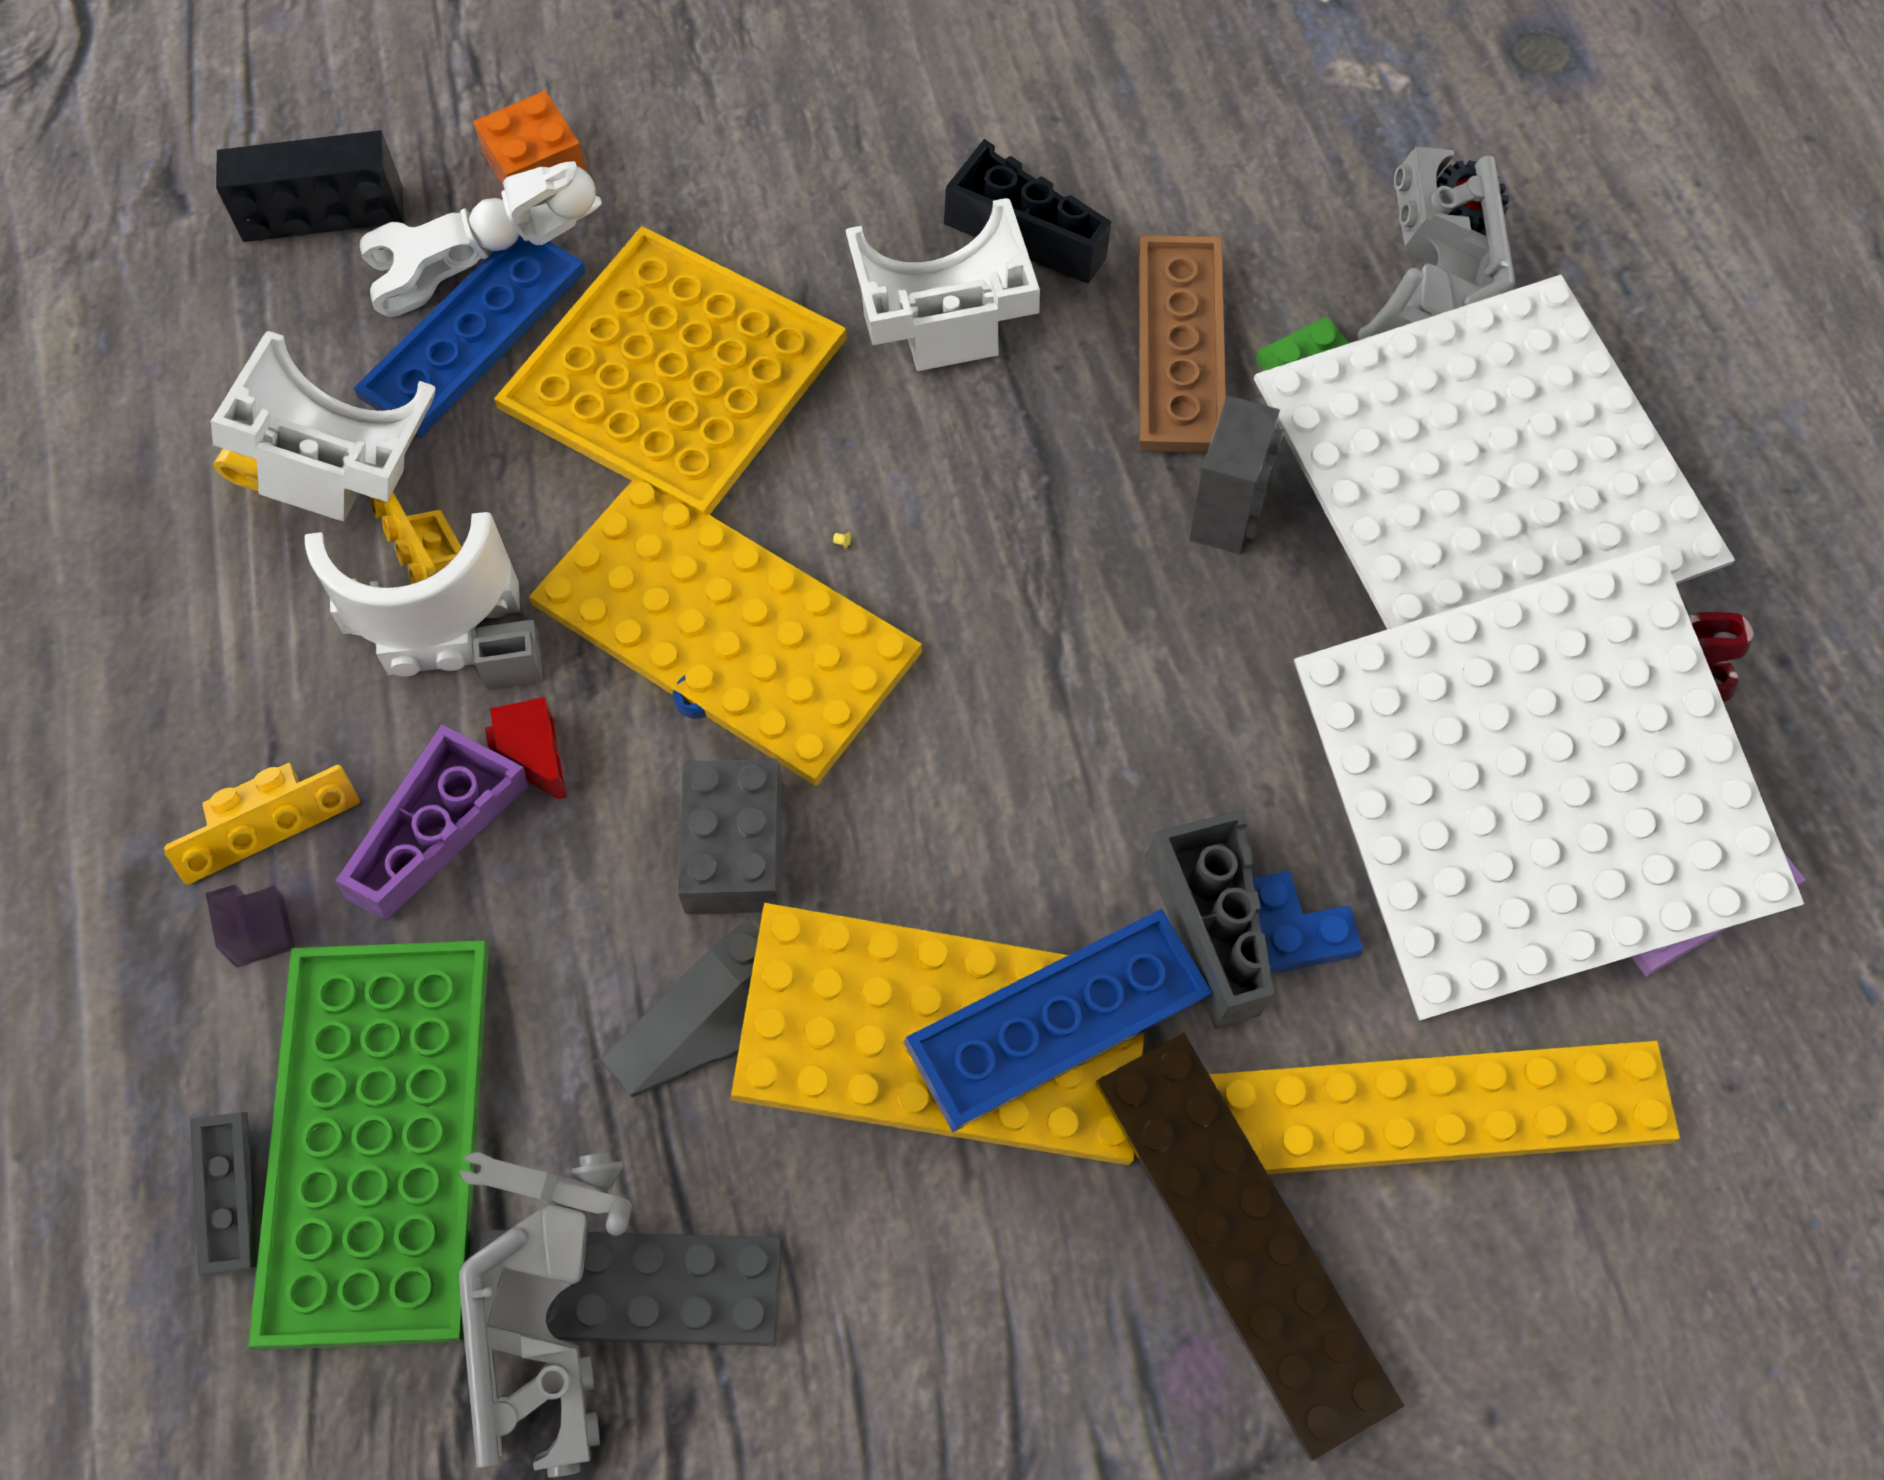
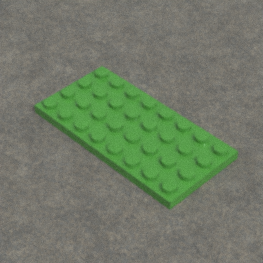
[248,940,489,1350]

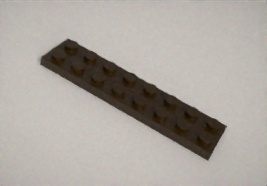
[1095,1032,1404,1461]

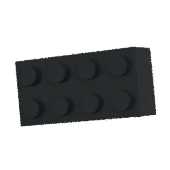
[216,130,404,242]

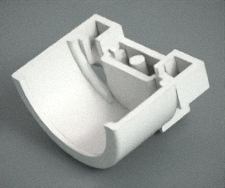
[846,198,1040,371]
[211,331,435,522]
[304,512,520,677]

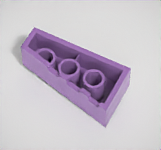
[336,725,528,921]

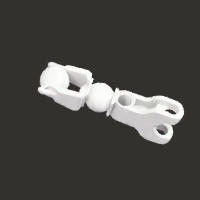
[360,161,602,317]

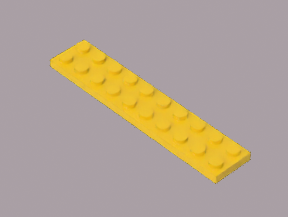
[1209,1041,1680,1174]

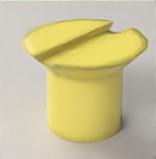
[833,532,851,549]

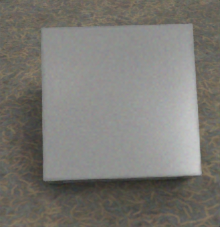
[473,620,543,690]

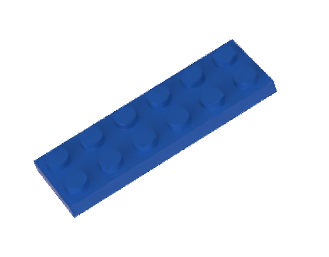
[354,236,586,438]
[903,909,1213,1132]

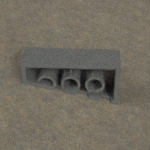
[1145,809,1274,1029]

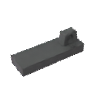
[190,1112,257,1275]

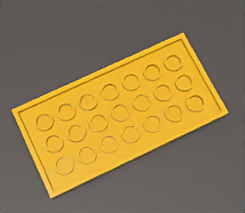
[529,478,922,786]
[730,903,1144,1166]

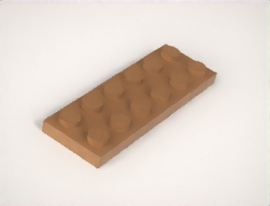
[1138,235,1226,452]

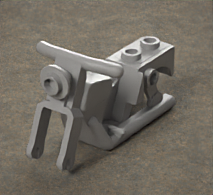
[459,1152,632,1477]

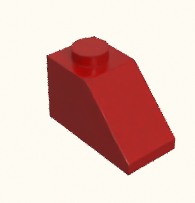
[485,697,567,799]

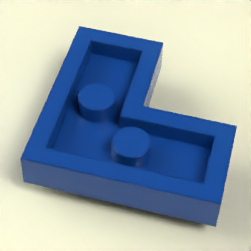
[1253,871,1363,974]

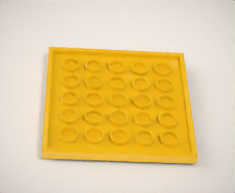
[494,226,847,516]

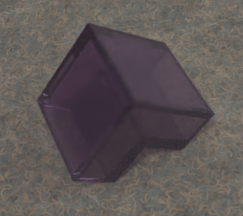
[205,884,295,968]

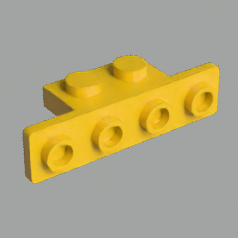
[369,492,462,584]
[164,762,360,885]

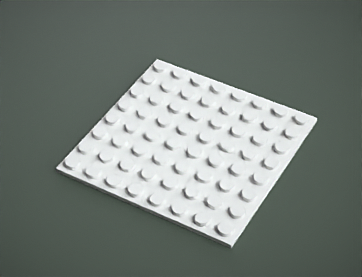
[1254,275,1735,629]
[1294,544,1804,1021]

